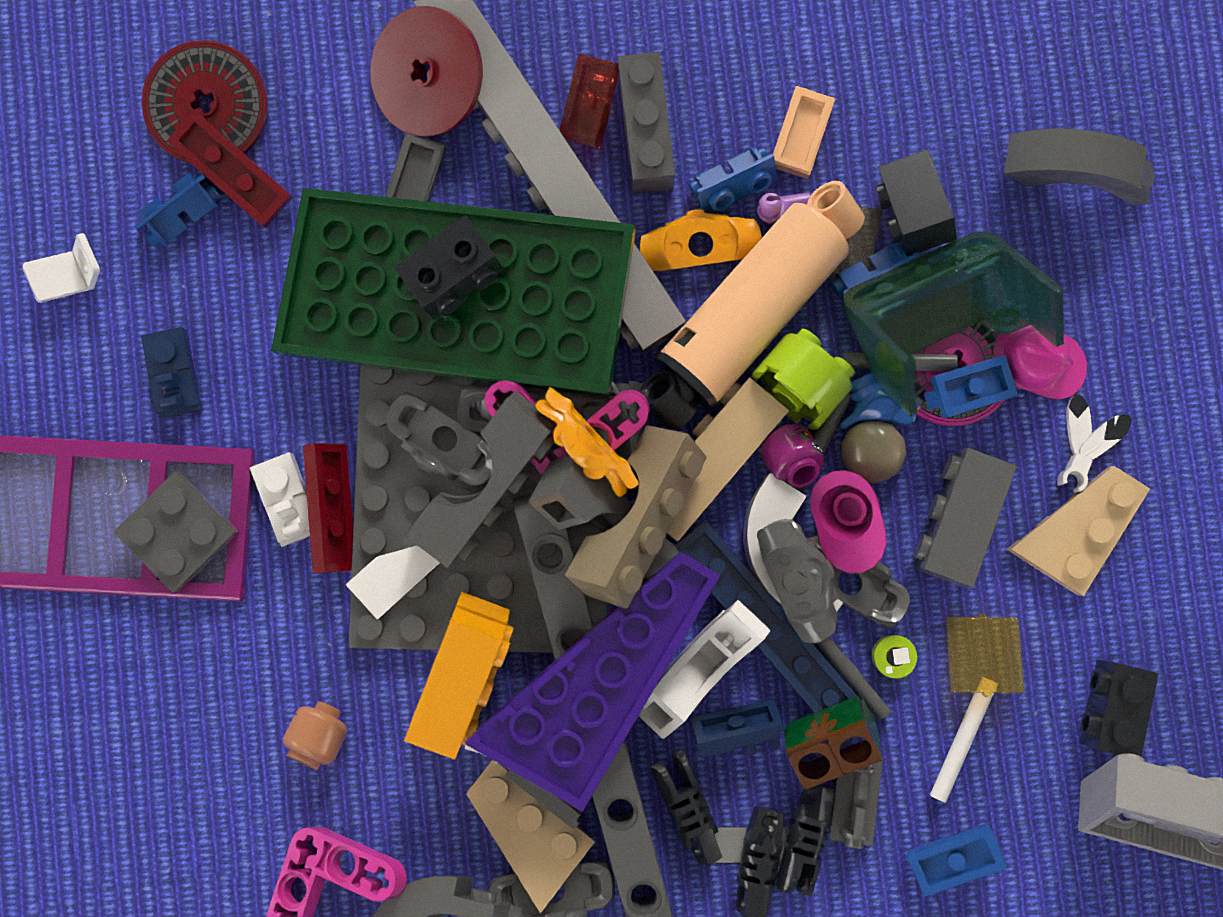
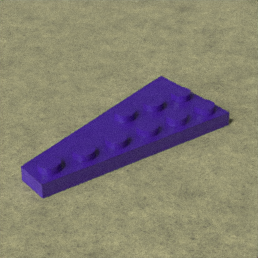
[464,551,720,812]

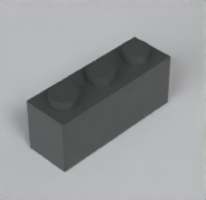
[618,51,675,194]
[913,448,1017,588]

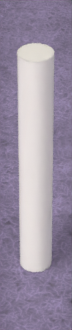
[930,677,998,803]

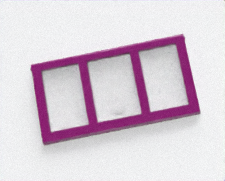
[0,435,256,602]

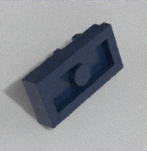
[141,327,202,419]
[690,699,785,758]

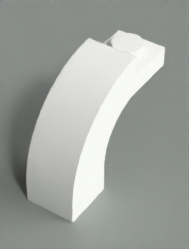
[743,473,843,612]
[639,600,771,739]

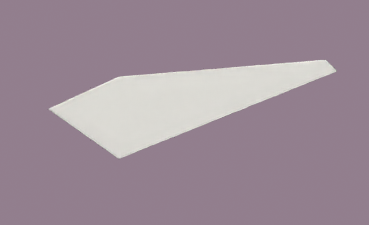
[346,545,440,620]

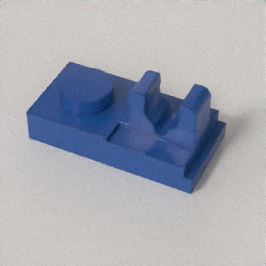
[924,355,1018,419]
[906,824,1008,897]

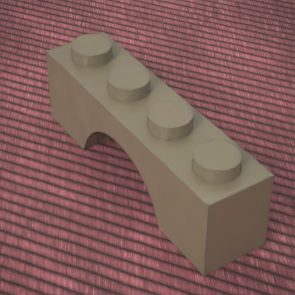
[565,425,707,609]

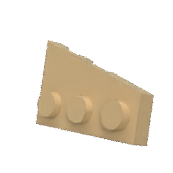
[1006,466,1150,596]
[466,760,595,913]

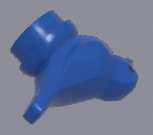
[839,370,920,431]

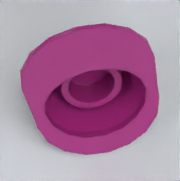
[992,322,1087,400]
[810,470,887,573]

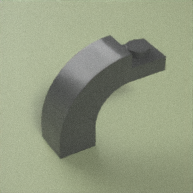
[1004,129,1154,206]
[372,876,510,917]

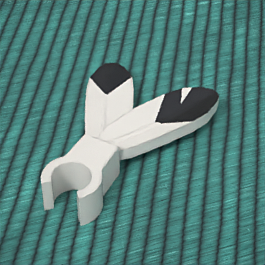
[1057,394,1132,493]

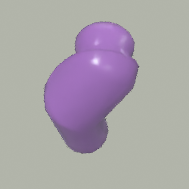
[757,192,810,224]

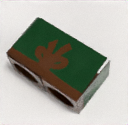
[783,695,883,790]

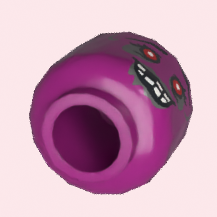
[760,424,824,488]

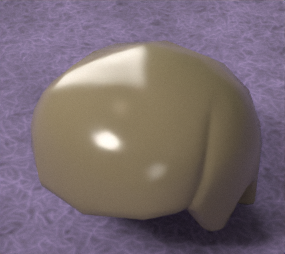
[840,421,907,484]

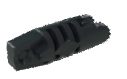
[650,750,722,865]
[776,783,835,896]
[735,806,783,917]

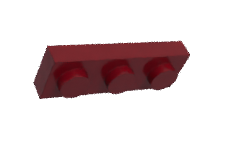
[167,110,293,228]
[303,443,353,574]

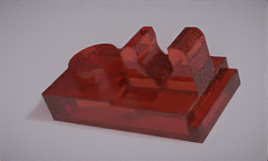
[559,53,619,149]

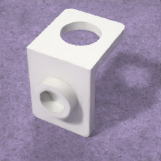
[23,233,100,303]

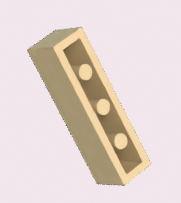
[666,377,789,543]

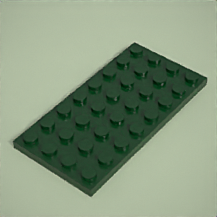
[271,188,636,398]

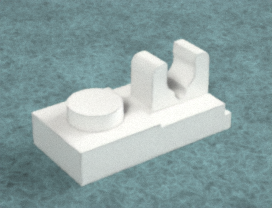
[250,452,310,547]

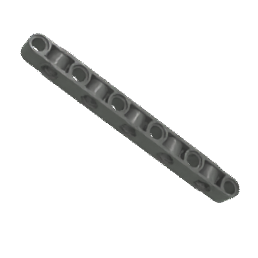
[513,493,673,917]

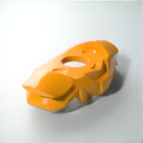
[640,209,762,271]
[535,387,639,498]

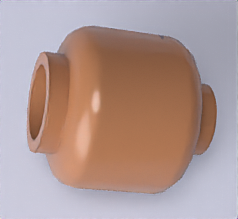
[282,701,348,770]

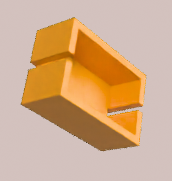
[404,592,514,760]

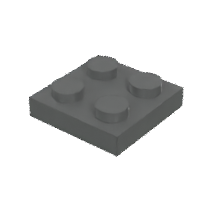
[113,471,239,593]

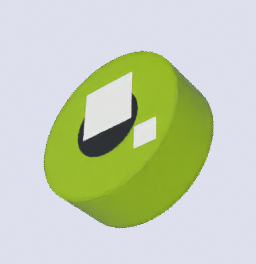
[872,635,917,679]

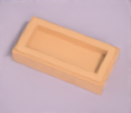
[773,86,835,179]

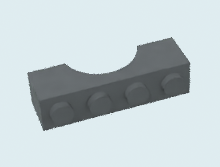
[405,391,557,568]
[528,455,679,585]

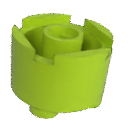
[752,329,855,430]

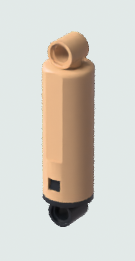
[639,181,865,430]

